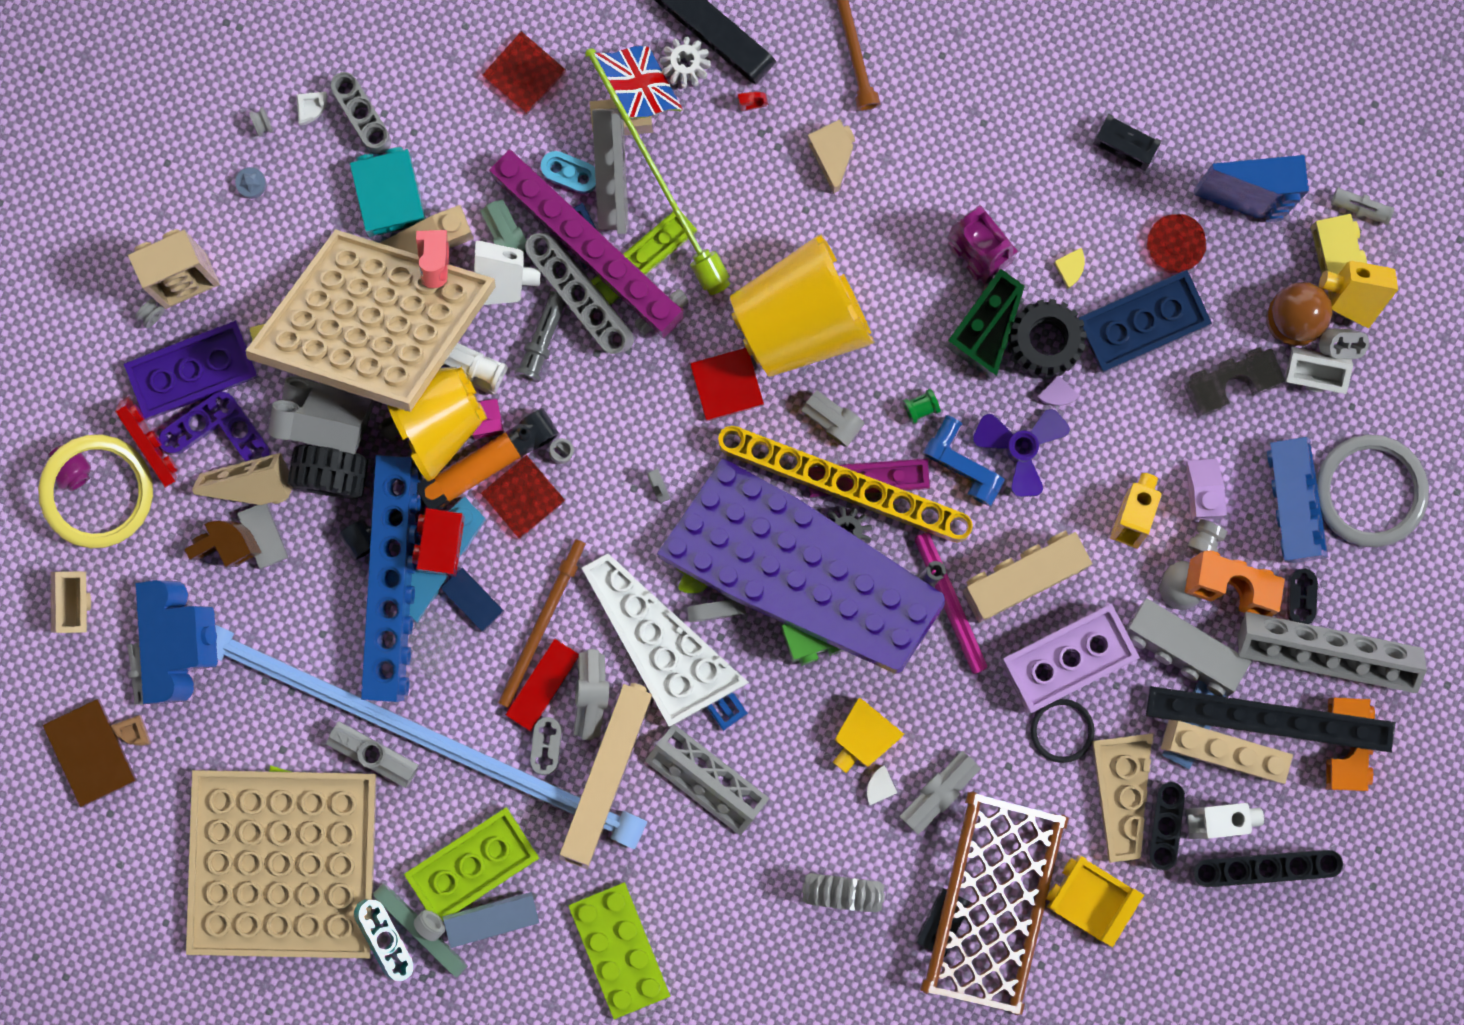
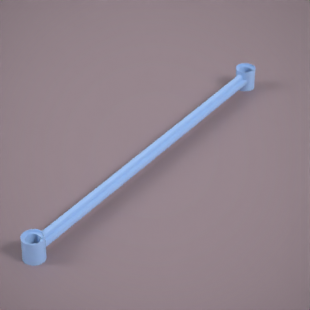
[215,625,647,849]

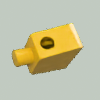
[1319,261,1398,328]
[1109,473,1162,549]
[832,697,904,773]

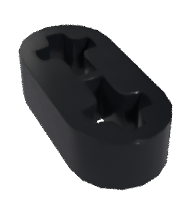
[1287,568,1318,624]

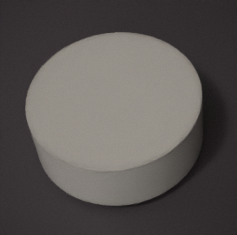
[414,910,445,941]

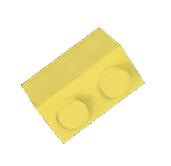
[1310,214,1367,274]

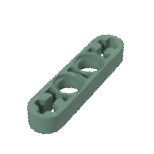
[373,883,468,977]

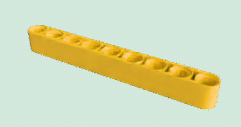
[718,425,973,543]

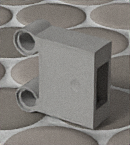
[268,376,373,454]

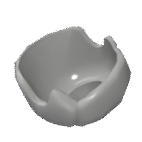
[1159,561,1202,610]

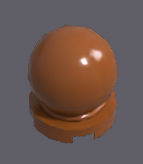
[1266,282,1333,347]

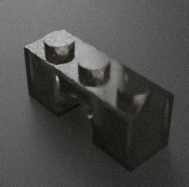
[1184,347,1286,419]

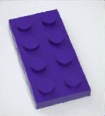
[124,320,259,421]

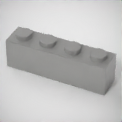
[1126,598,1252,697]

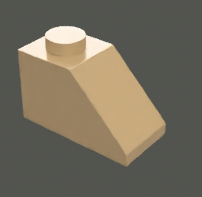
[807,119,855,194]

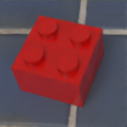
[412,508,465,577]

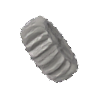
[802,873,885,913]

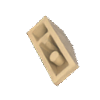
[380,205,474,255]
[192,453,293,505]

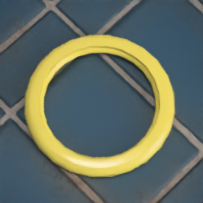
[38,434,153,549]

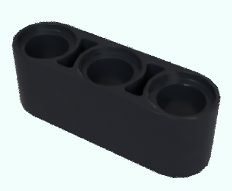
[1146,782,1185,870]

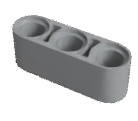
[331,72,391,155]

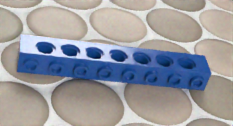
[361,455,422,702]

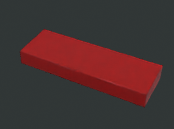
[505,639,579,731]

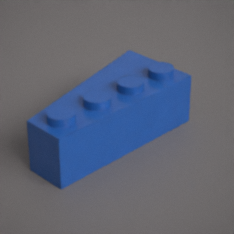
[1267,437,1328,563]

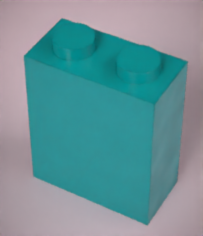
[350,147,426,237]

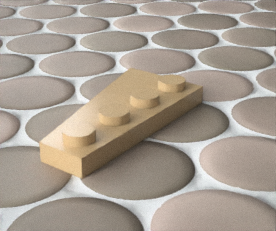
[1092,733,1154,863]

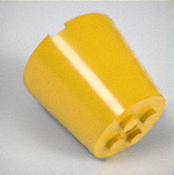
[730,234,875,377]

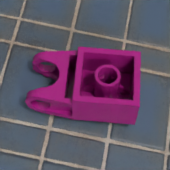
[948,205,1018,284]

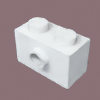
[1285,347,1353,394]

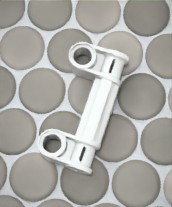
[443,343,508,395]

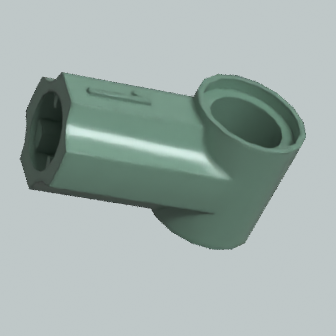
[480,199,527,254]

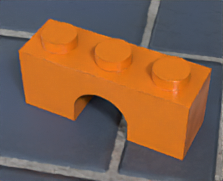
[1184,550,1285,617]
[1326,698,1375,791]

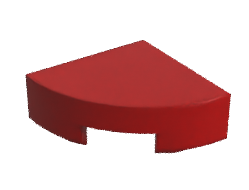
[738,92,769,112]

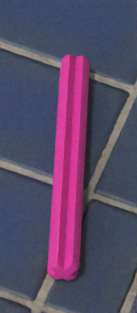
[915,532,987,674]

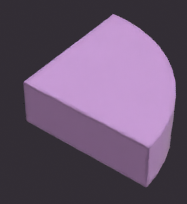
[1037,376,1080,406]

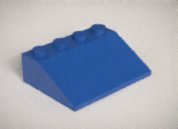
[1194,155,1309,222]

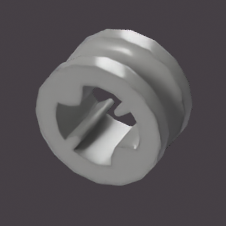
[249,107,273,137]
[135,299,165,328]

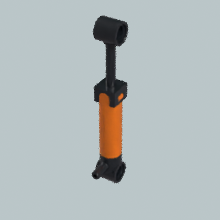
[338,408,560,561]

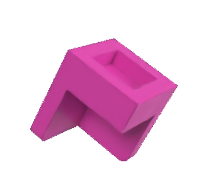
[473,399,504,440]

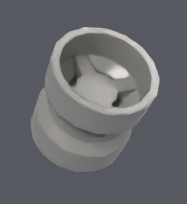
[1187,519,1228,554]

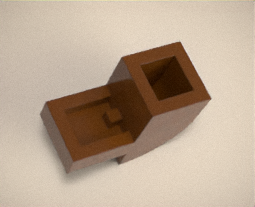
[184,521,262,567]

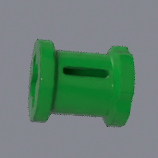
[902,388,941,425]

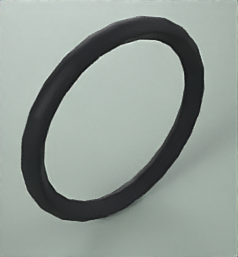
[1030,699,1095,763]

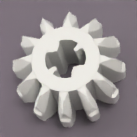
[660,37,711,89]

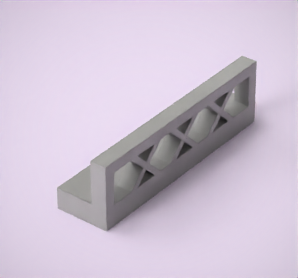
[592,108,629,234]
[645,725,770,836]

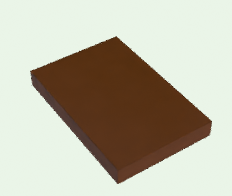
[42,699,137,808]

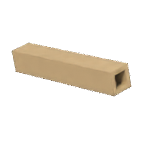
[559,683,652,870]

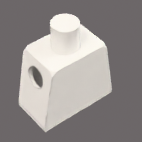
[474,241,541,305]
[1186,803,1264,839]

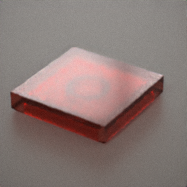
[482,31,566,115]
[481,455,566,540]

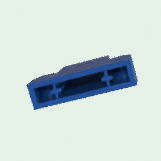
[135,580,218,704]

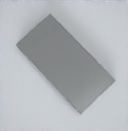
[237,504,289,569]

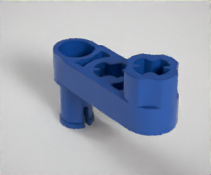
[923,415,1005,507]

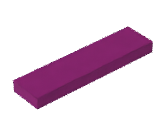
[808,459,930,498]

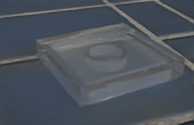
[387,608,466,682]

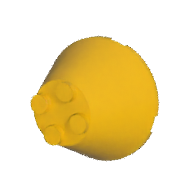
[386,366,487,481]

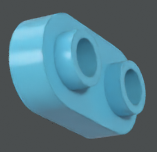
[541,151,596,194]

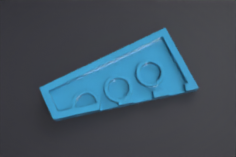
[387,496,486,623]

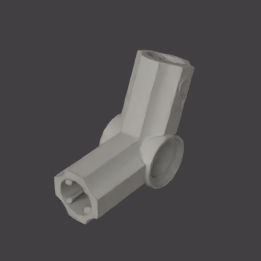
[574,649,609,740]

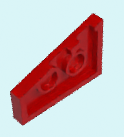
[115,396,178,487]

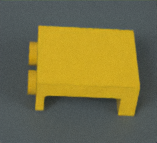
[1046,855,1144,948]

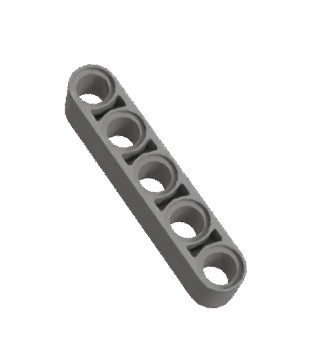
[525,233,634,354]

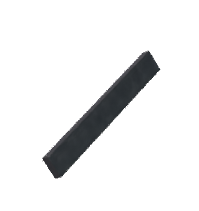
[1146,686,1396,753]

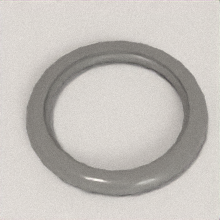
[1316,434,1429,548]

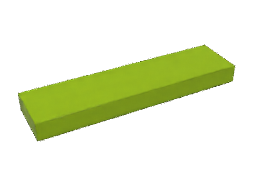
[592,211,697,305]

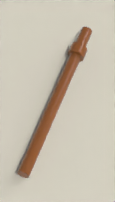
[498,539,586,708]

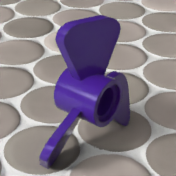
[973,409,1070,497]

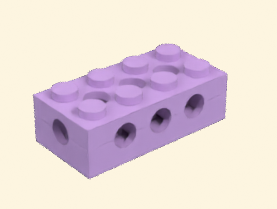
[1000,603,1140,714]

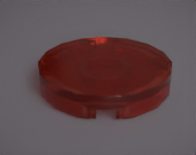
[1146,214,1207,273]

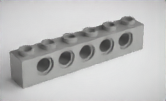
[1237,612,1427,694]

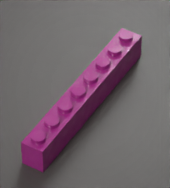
[489,149,685,339]

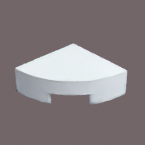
[296,92,327,126]
[867,765,897,806]

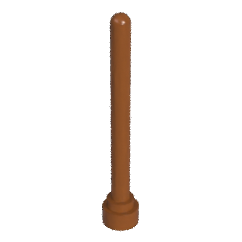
[836,0,881,111]

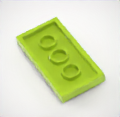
[404,807,540,922]
[568,882,671,1020]

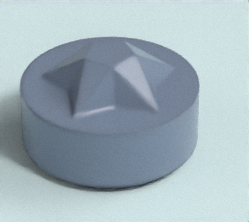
[235,167,267,199]

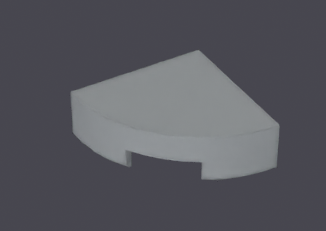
[647,469,670,503]

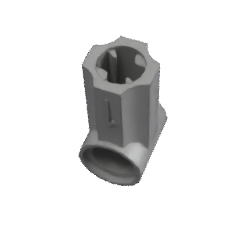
[801,390,865,447]

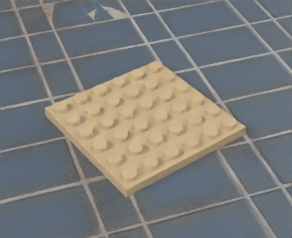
[246,229,496,412]
[186,770,377,959]

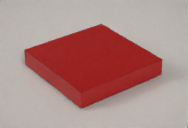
[690,348,764,422]

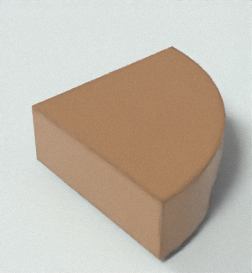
[111,715,151,746]

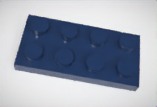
[1078,270,1212,373]

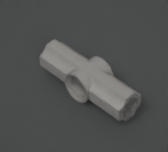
[326,721,419,788]
[899,751,981,835]

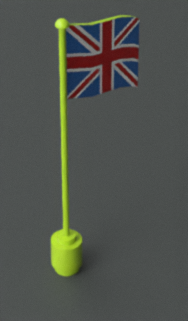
[585,46,730,295]

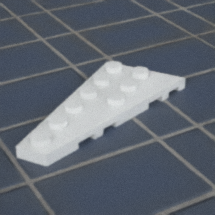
[582,554,749,727]

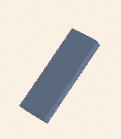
[443,892,540,948]

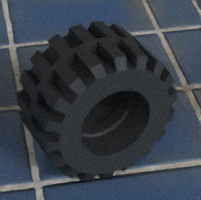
[1008,299,1087,379]
[287,445,369,499]

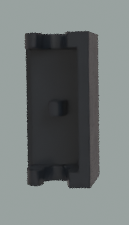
[1093,113,1162,171]
[914,887,972,957]

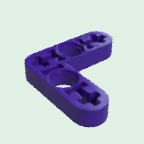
[159,392,272,462]

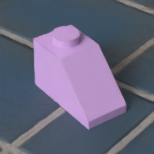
[1186,459,1227,521]

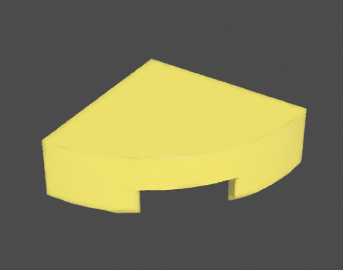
[1054,248,1085,289]

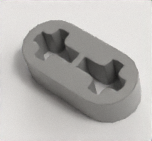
[1319,329,1369,359]
[687,600,746,623]
[530,717,562,775]

